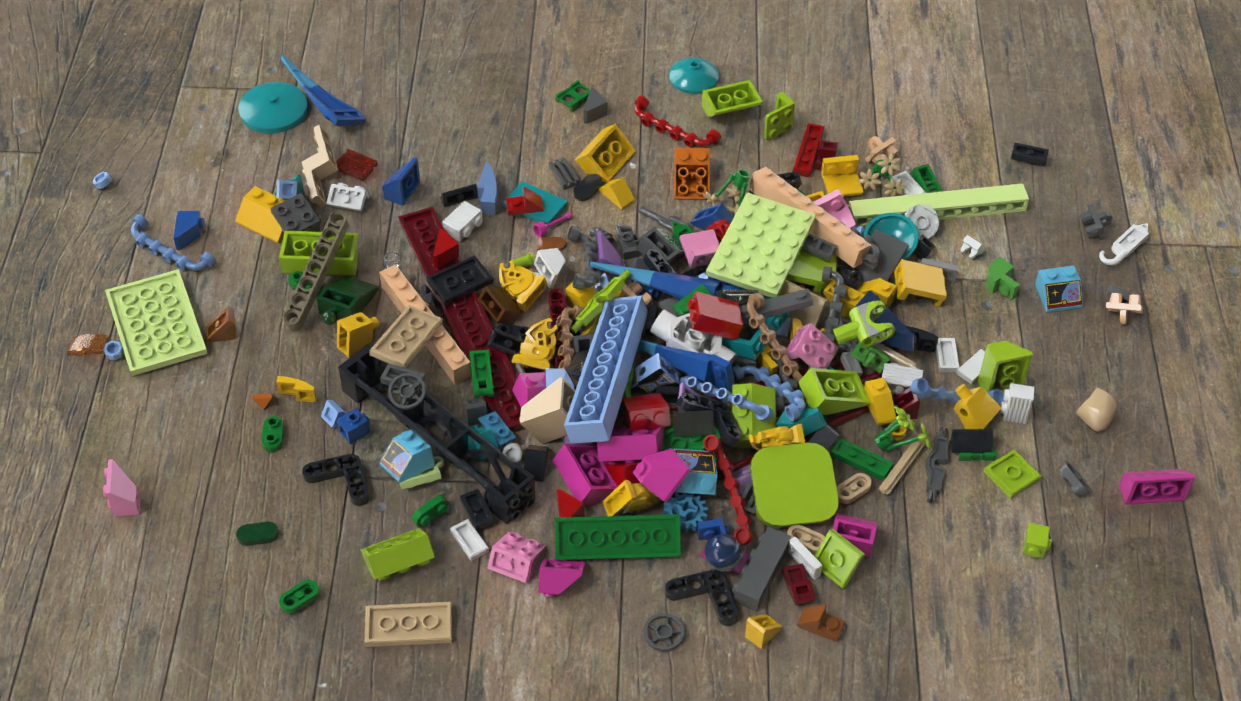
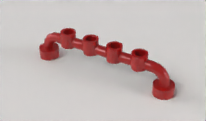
[635,95,721,147]
[703,435,753,545]

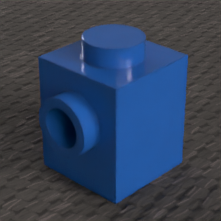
[337,408,370,444]

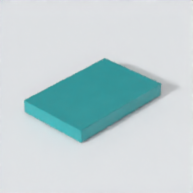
[503,181,567,224]

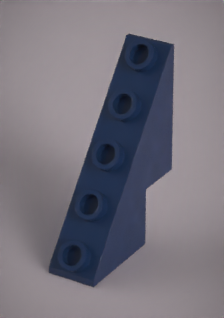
[854,290,917,352]

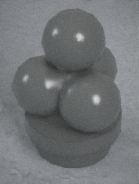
[589,227,614,246]

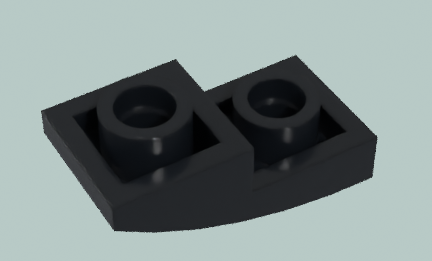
[906,326,938,352]

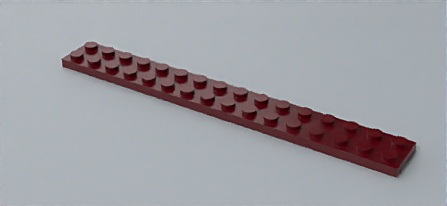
[399,207,524,432]

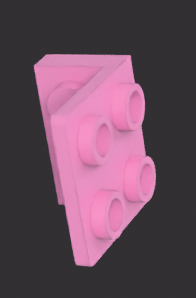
[814,189,857,229]
[679,229,720,268]
[787,323,838,369]
[487,532,545,583]

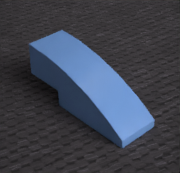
[477,162,497,215]

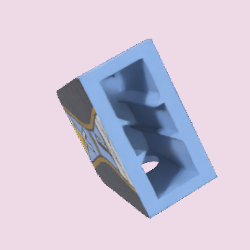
[632,353,680,394]

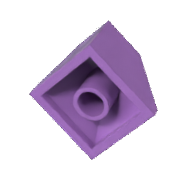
[597,231,625,282]

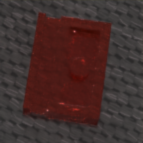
[336,149,378,181]

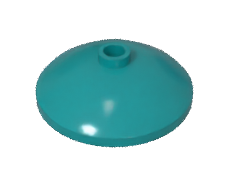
[669,57,719,94]
[863,213,919,260]

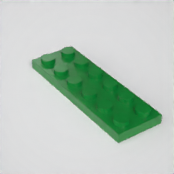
[554,514,681,560]

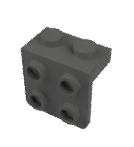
[271,193,321,232]

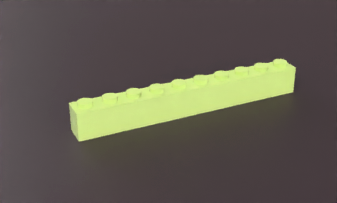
[848,184,1029,228]

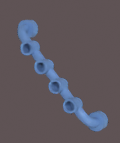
[131,214,216,271]
[732,365,805,421]
[679,376,773,422]
[910,378,1004,404]

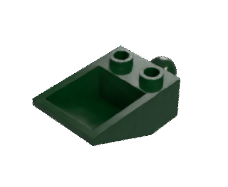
[317,276,379,325]

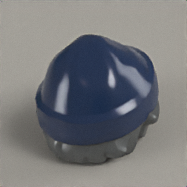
[704,534,744,572]

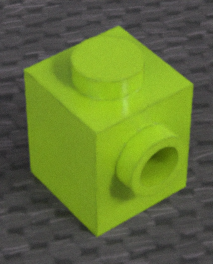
[1022,523,1052,558]

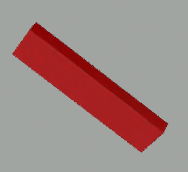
[793,123,825,177]

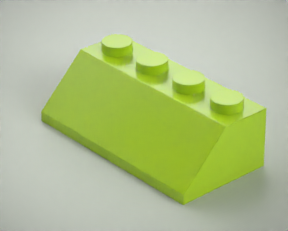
[279,231,358,275]

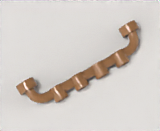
[747,293,803,382]
[556,305,584,390]

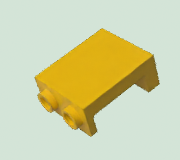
[894,259,947,307]

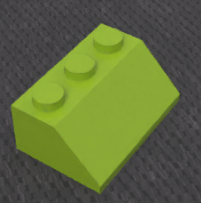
[702,80,763,117]
[978,341,1033,395]
[732,383,776,449]
[360,528,435,581]

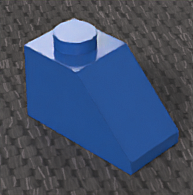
[690,203,734,230]
[173,210,204,250]

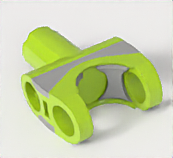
[833,300,895,347]

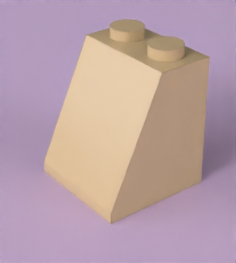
[520,377,576,444]

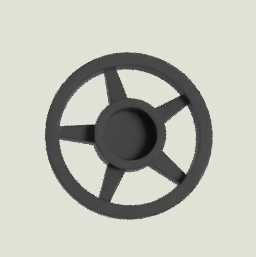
[388,373,426,410]
[644,613,684,651]

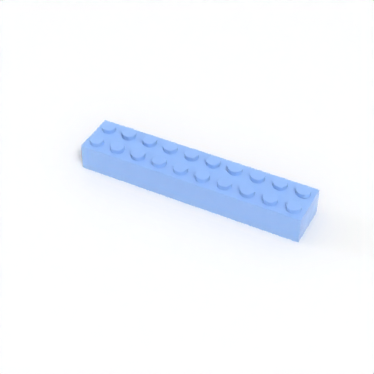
[564,295,648,444]

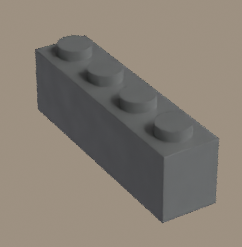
[732,527,791,612]

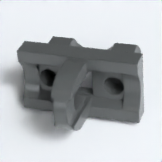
[1080,204,1113,240]

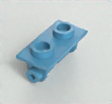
[478,411,516,449]

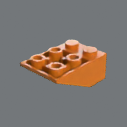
[674,148,710,200]

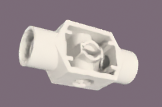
[651,309,737,365]

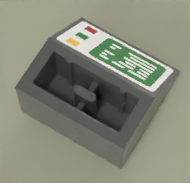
[636,227,685,272]

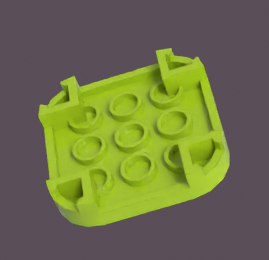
[786,250,837,292]
[749,443,838,530]

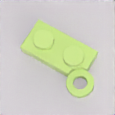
[400,456,444,489]

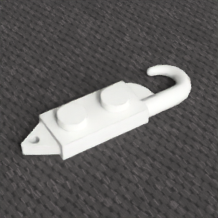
[1099,223,1149,266]

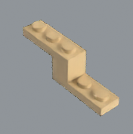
[302,125,338,208]

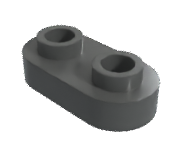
[1105,284,1143,304]
[1059,461,1091,497]

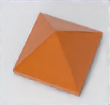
[252,393,274,409]

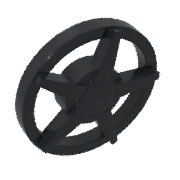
[834,265,862,290]

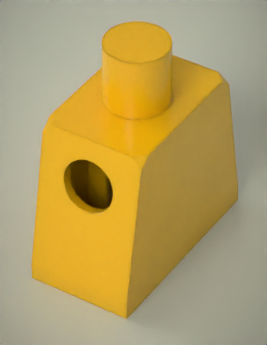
[337,312,379,358]
[954,384,1001,429]

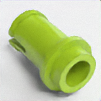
[511,253,535,267]

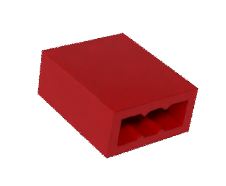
[687,292,743,340]
[621,393,671,431]

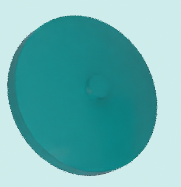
[238,82,308,134]

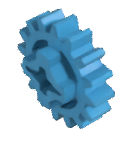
[663,492,708,533]

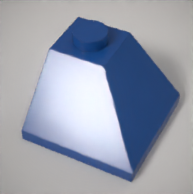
[382,157,420,206]

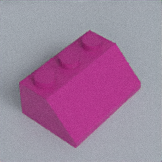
[597,427,664,464]
[553,444,617,505]
[1119,469,1195,505]

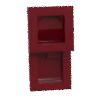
[815,140,838,170]
[782,563,816,606]

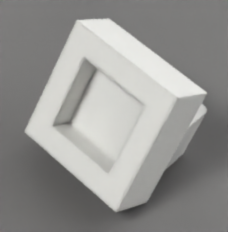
[961,235,985,260]

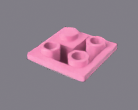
[103,459,140,517]

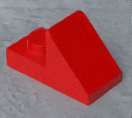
[505,186,544,216]

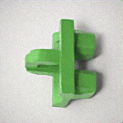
[850,341,890,373]

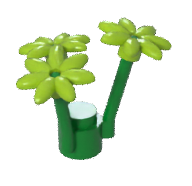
[874,406,931,451]

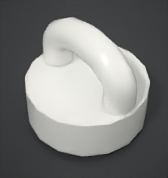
[502,443,523,462]

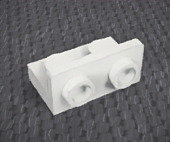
[326,183,369,212]

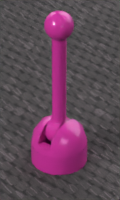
[533,212,573,237]

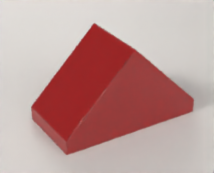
[433,229,459,268]
[605,461,642,487]
[556,489,584,518]

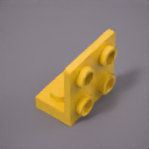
[821,155,863,197]

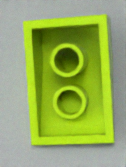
[798,368,871,415]

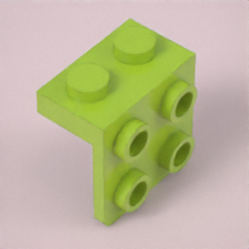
[764,91,795,141]

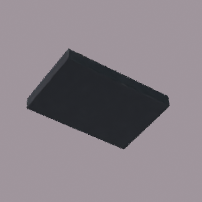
[426,255,494,305]

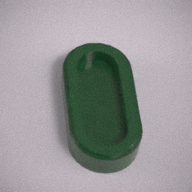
[236,521,279,546]

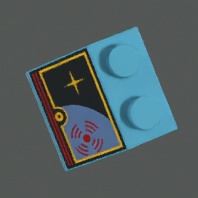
[1035,266,1083,312]
[380,430,435,483]
[673,448,717,495]

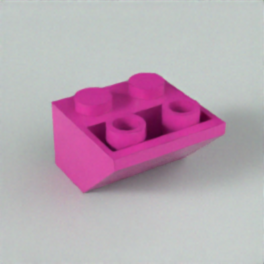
[833,513,877,558]

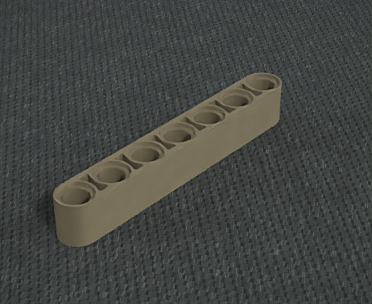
[283,211,349,331]

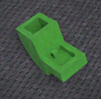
[986,257,1020,300]

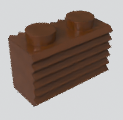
[478,287,521,325]

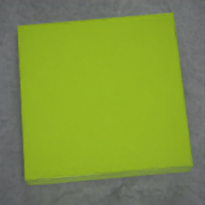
[983,449,1042,499]
[814,529,865,589]

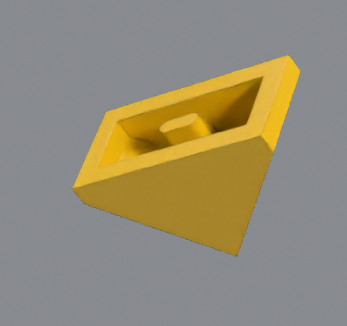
[598,177,635,210]
[745,614,782,649]

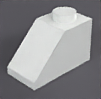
[534,248,565,289]

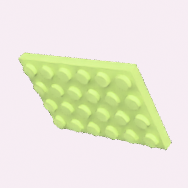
[706,193,816,298]
[105,269,208,376]

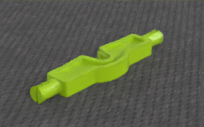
[570,269,631,334]

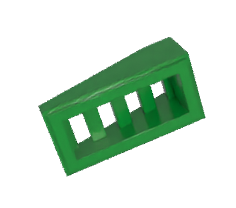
[910,164,943,193]

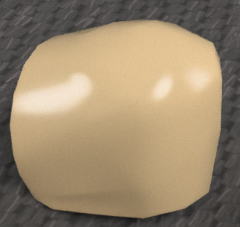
[1076,388,1117,432]

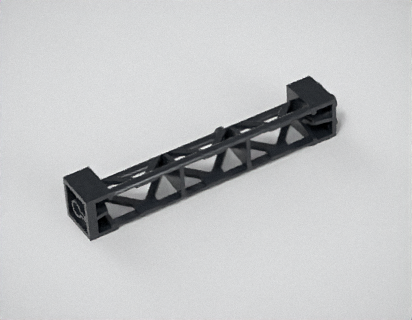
[338,345,535,525]

